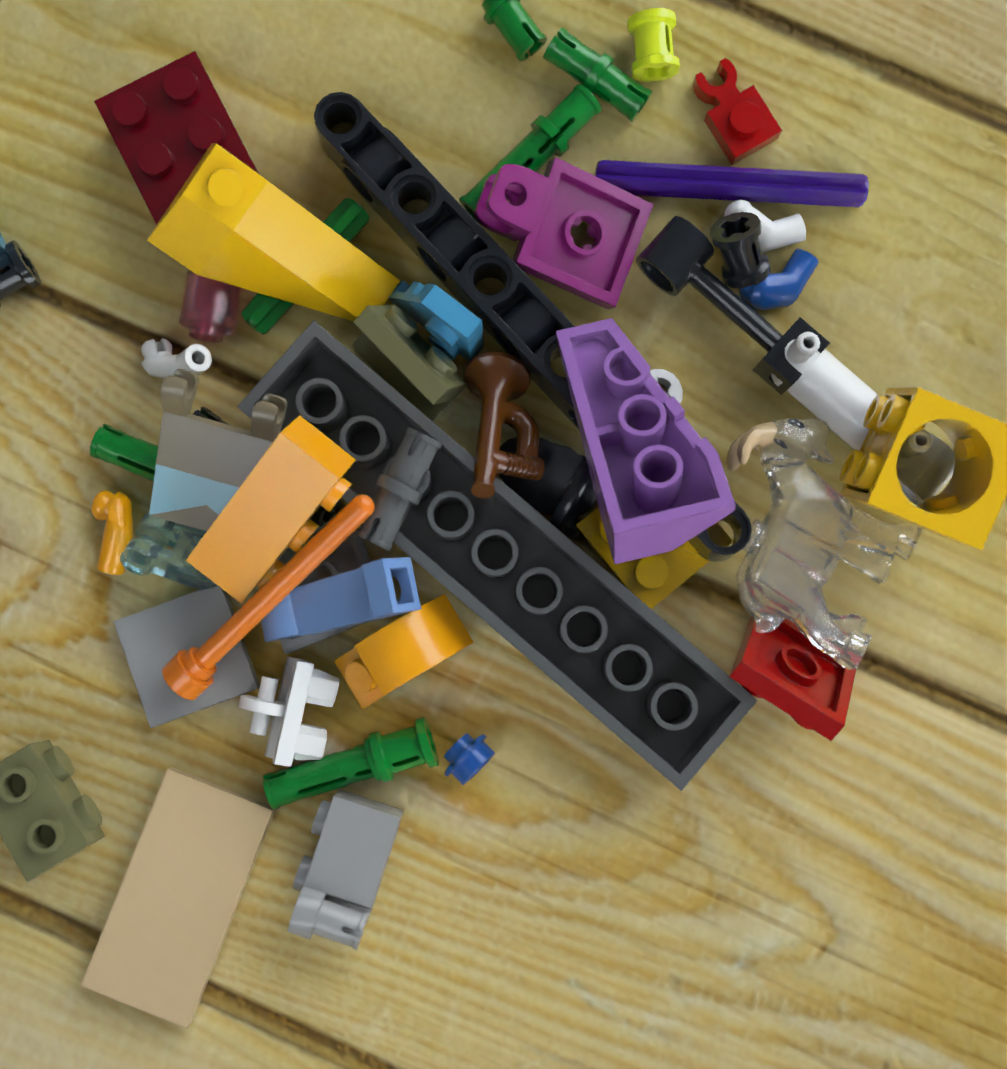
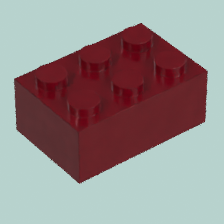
[94,51,259,268]

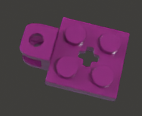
[474,157,654,309]

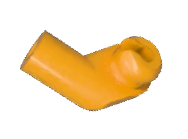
[91,490,133,575]

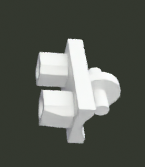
[238,656,340,767]

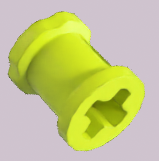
[627,8,680,82]

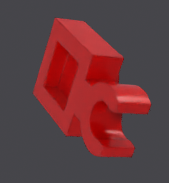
[693,58,782,165]

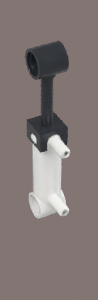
[636,216,955,505]

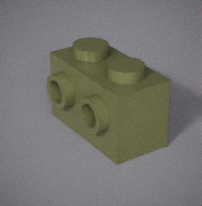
[0,740,105,882]

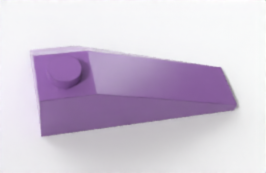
[556,318,736,564]

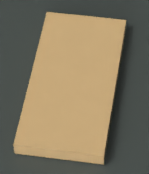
[81,767,276,1028]

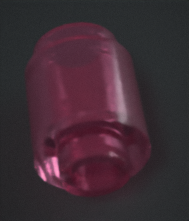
[179,269,242,343]

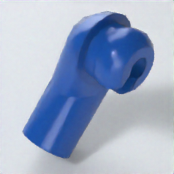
[739,249,819,310]

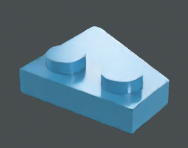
[388,280,484,361]

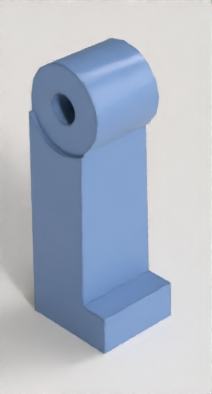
[261,557,421,642]

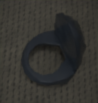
[498,437,596,537]

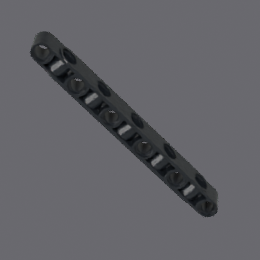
[314,92,752,562]

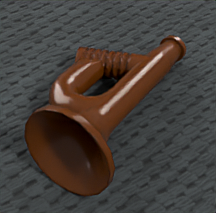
[463,352,545,498]

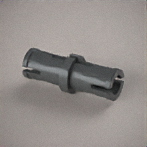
[356,427,442,551]

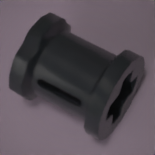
[710,212,771,289]
[0,240,42,307]

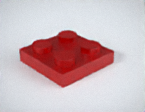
[729,602,858,741]

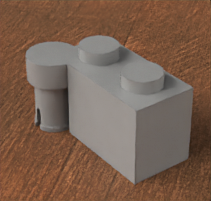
[288,789,404,950]

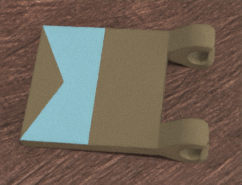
[149,369,287,531]

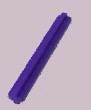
[595,160,869,207]

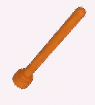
[162,495,375,700]

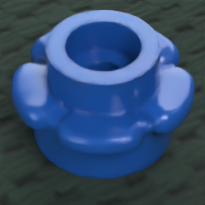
[443,733,495,785]

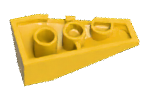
[147,143,400,321]

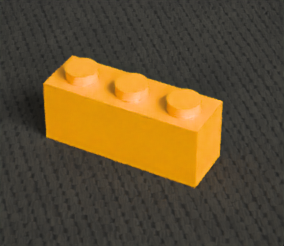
[185,416,356,604]

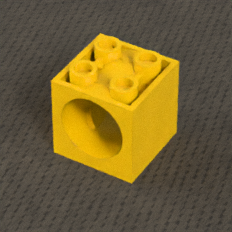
[839,387,1007,550]

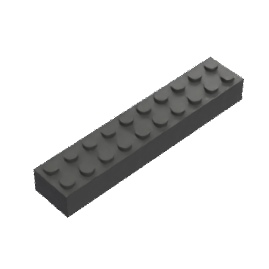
[237,320,758,791]

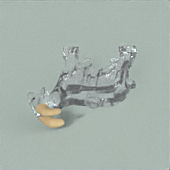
[727,418,923,670]

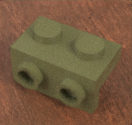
[353,305,468,421]

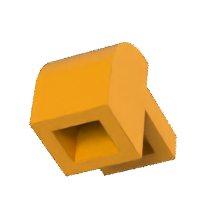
[334,594,474,709]

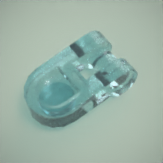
[120,513,218,590]

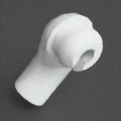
[724,200,806,253]
[141,338,212,378]

